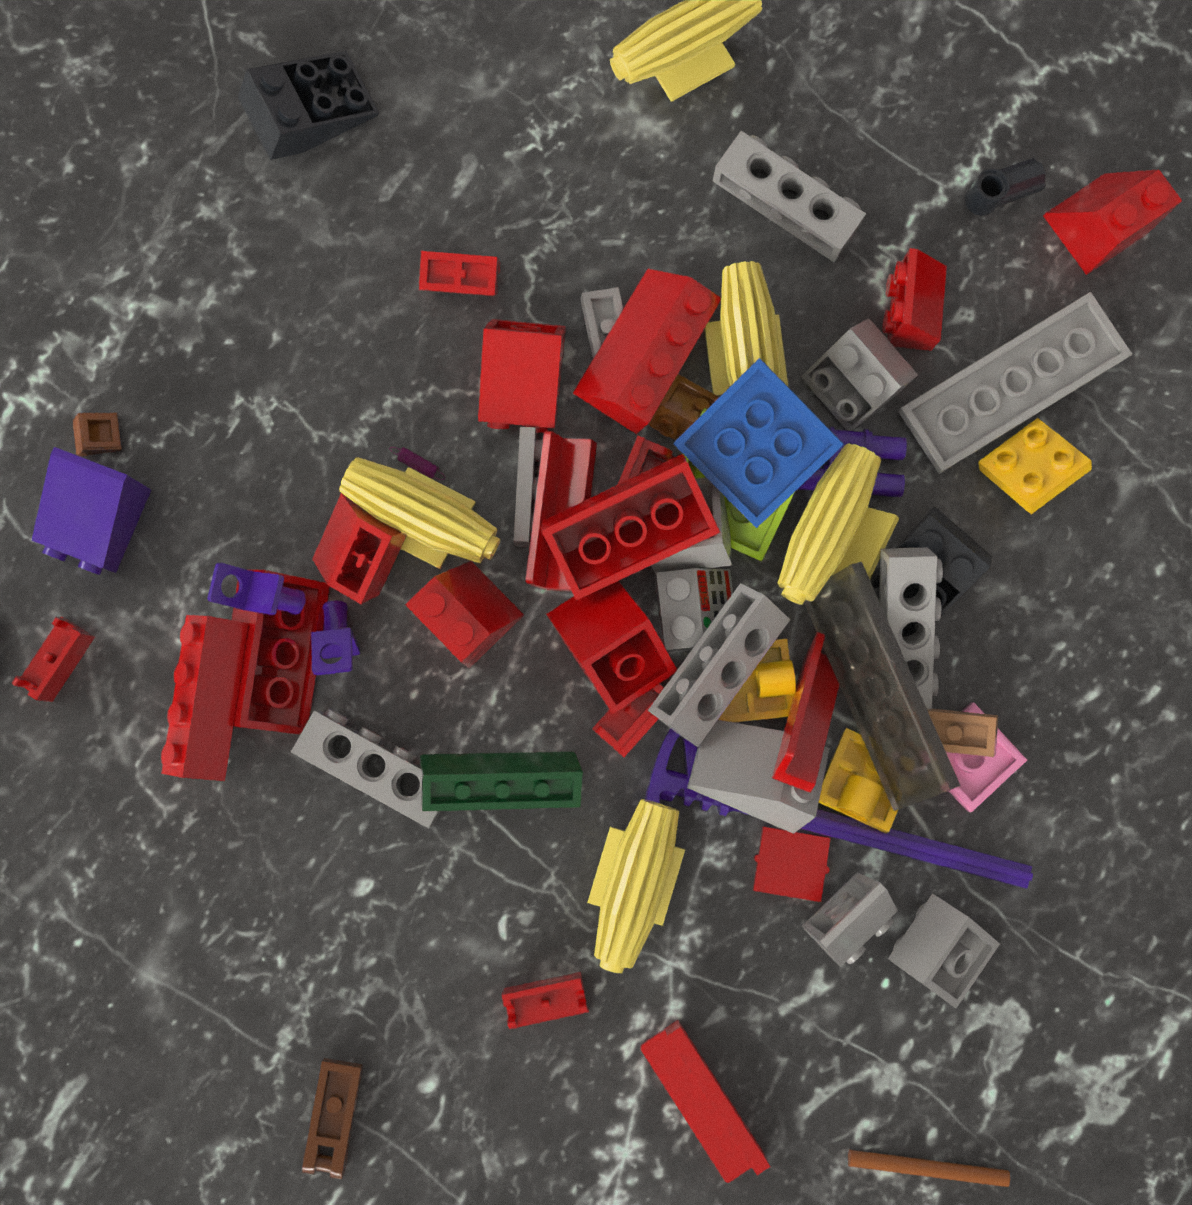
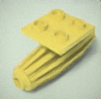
[610,0,762,102]
[704,261,788,397]
[778,443,899,605]
[339,457,501,569]
[587,799,685,973]

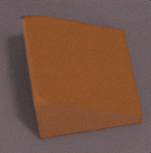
[73,413,121,456]

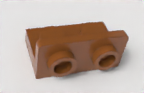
[649,374,719,441]

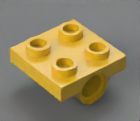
[978,418,1092,514]
[718,639,796,723]
[819,728,918,833]

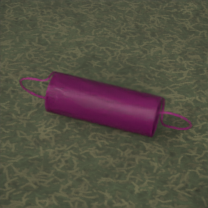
[389,447,445,480]

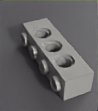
[713,131,866,263]
[877,547,943,711]
[648,583,790,747]
[291,708,441,828]

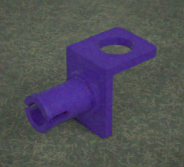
[207,563,305,615]
[311,600,360,675]

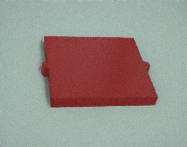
[753,826,831,902]

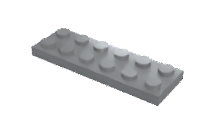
[898,292,1132,474]

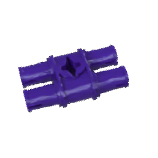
[798,426,907,497]

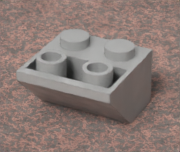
[801,318,918,431]

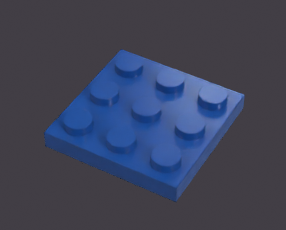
[673,358,844,528]

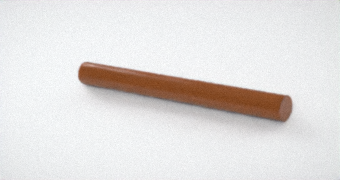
[848,1150,1010,1187]

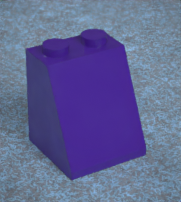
[31,447,151,575]

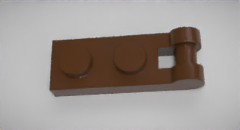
[302,1058,363,1180]

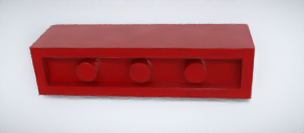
[526,431,597,592]
[772,632,845,793]
[640,1020,771,1183]

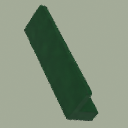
[420,752,583,811]

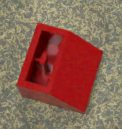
[883,248,947,351]
[312,493,407,604]

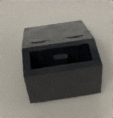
[238,51,379,160]
[852,506,993,636]

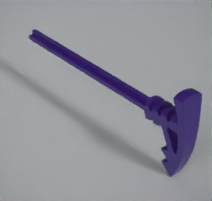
[645,729,1033,889]

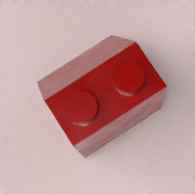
[1043,169,1182,275]
[478,319,566,433]
[405,561,524,669]
[546,581,677,714]

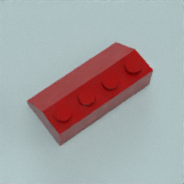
[573,269,721,434]
[541,454,720,600]
[231,570,330,735]
[161,615,249,781]

